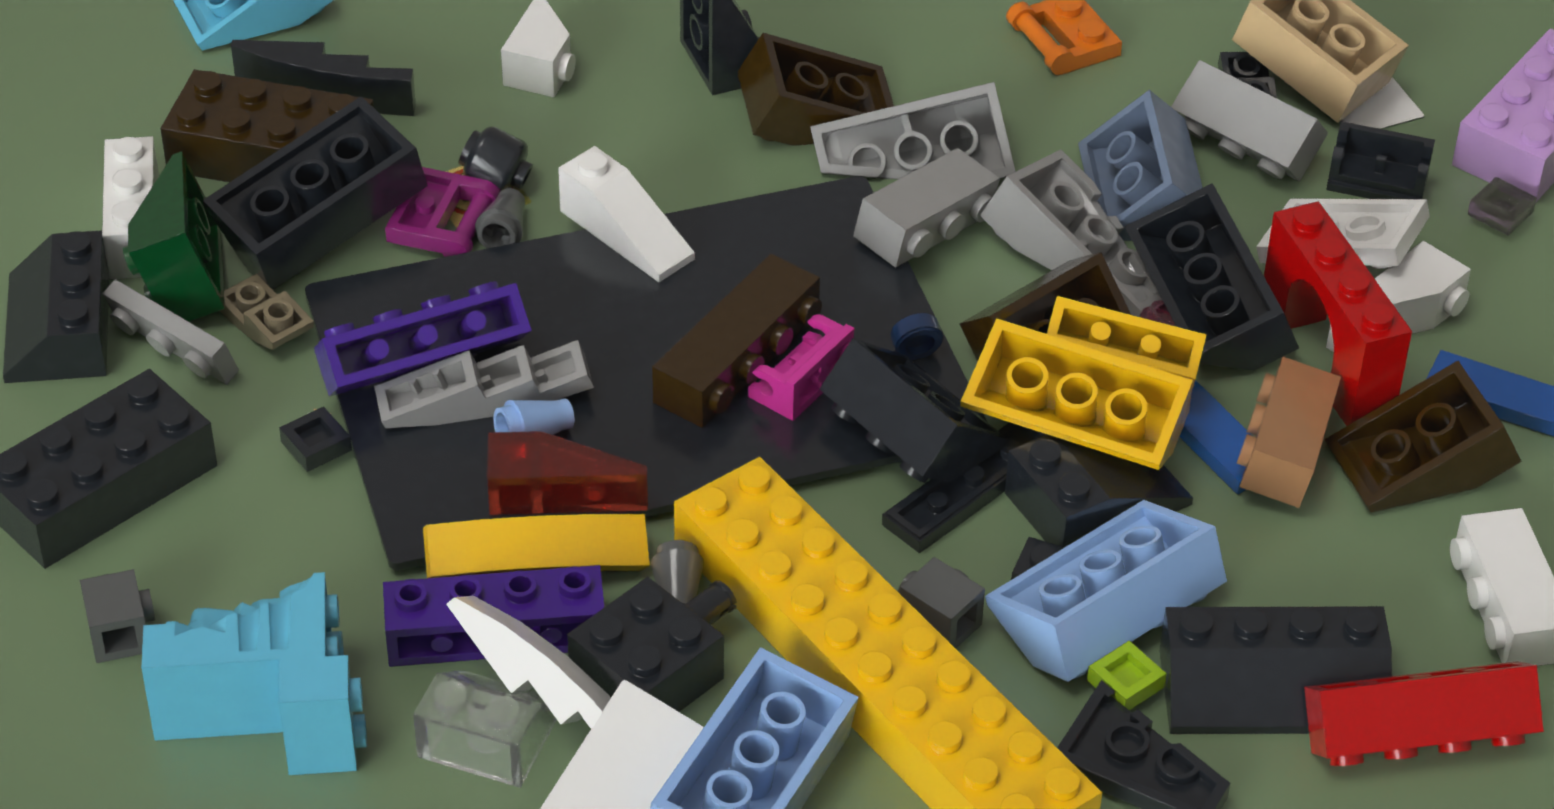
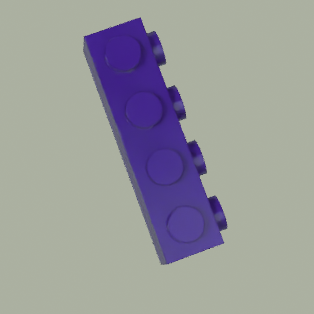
[314,281,532,397]
[383,565,605,667]

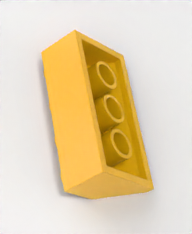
[960,318,1193,470]

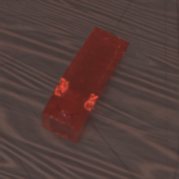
[487,431,648,515]

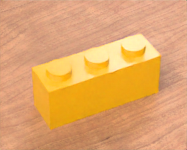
[1047,296,1206,388]

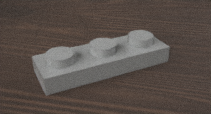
[102,279,239,385]

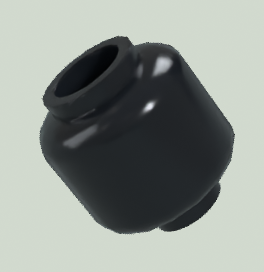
[458,126,533,192]

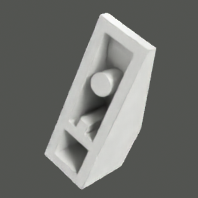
[559,146,695,282]
[1326,241,1471,352]

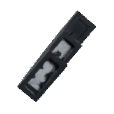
[231,40,416,116]

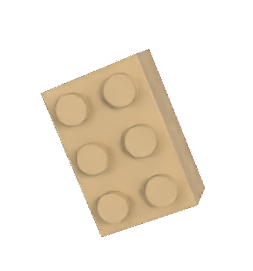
[1232,0,1409,123]

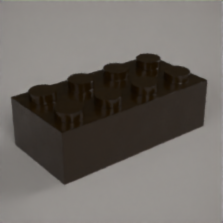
[160,69,374,183]

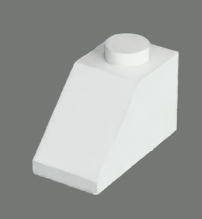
[501,0,576,97]

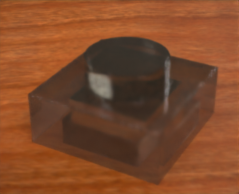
[1467,177,1537,236]

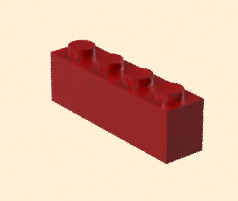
[1304,661,1544,766]

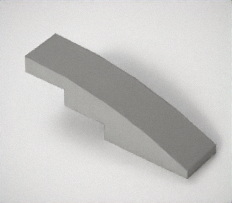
[374,340,594,428]

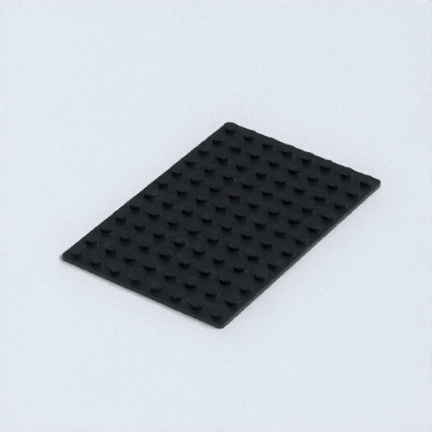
[305,176,987,570]

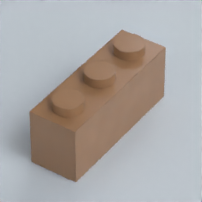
[1236,357,1341,508]

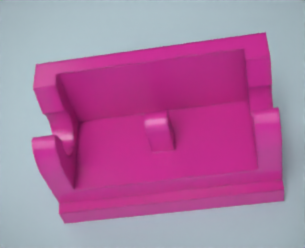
[748,314,854,421]

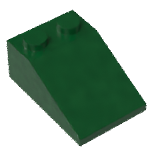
[123,151,225,322]

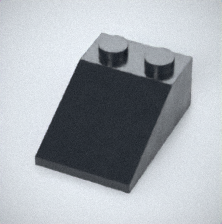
[680,0,760,96]
[1005,434,1193,547]

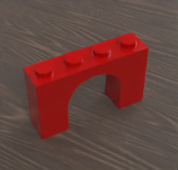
[1264,201,1412,426]

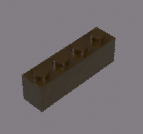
[652,254,822,428]

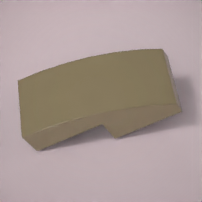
[220,274,314,350]

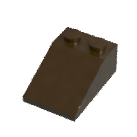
[737,33,894,146]
[1324,361,1522,513]

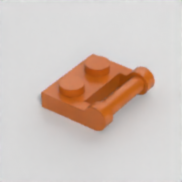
[1006,0,1122,75]

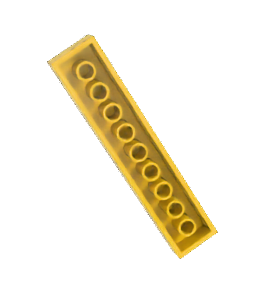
[674,457,1102,809]

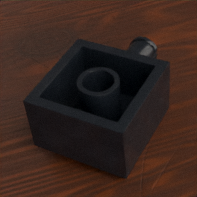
[567,577,737,712]

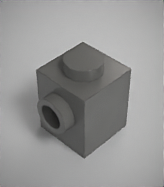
[898,557,985,648]
[80,569,155,663]

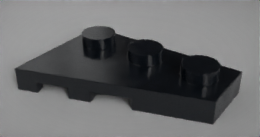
[1057,680,1230,809]

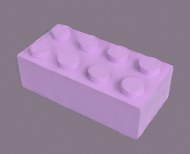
[1452,29,1554,203]

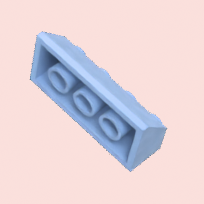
[985,500,1227,682]

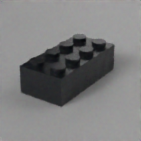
[0,368,217,569]

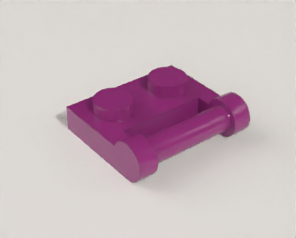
[385,167,500,257]

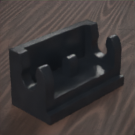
[1326,121,1435,199]

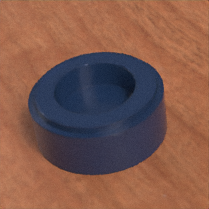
[890,313,944,360]

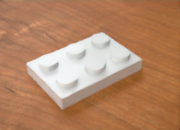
[1256,199,1430,269]

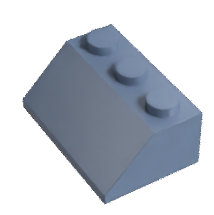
[1078,89,1203,241]

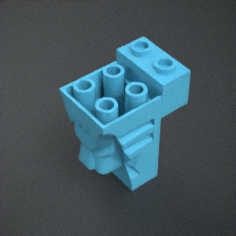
[141,572,367,775]

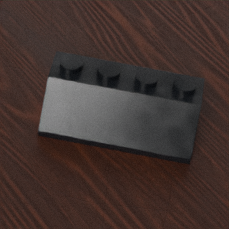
[203,96,428,290]
[1125,183,1299,371]
[1159,606,1392,734]

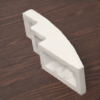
[446,596,611,729]

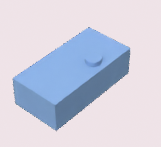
[650,647,859,809]

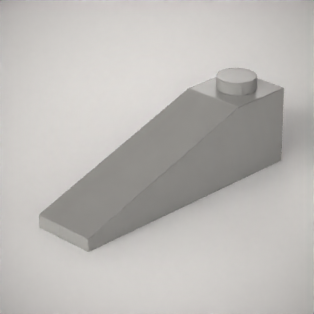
[810,82,1016,180]
[980,149,1164,317]

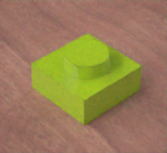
[1087,641,1167,710]

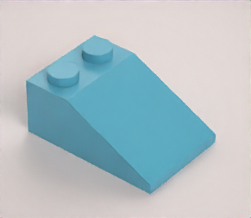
[173,0,333,51]

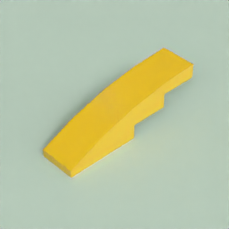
[423,514,650,578]

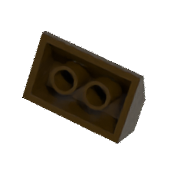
[959,252,1131,362]

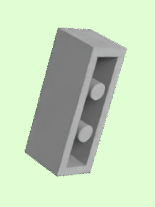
[1171,60,1328,182]
[853,148,1000,268]

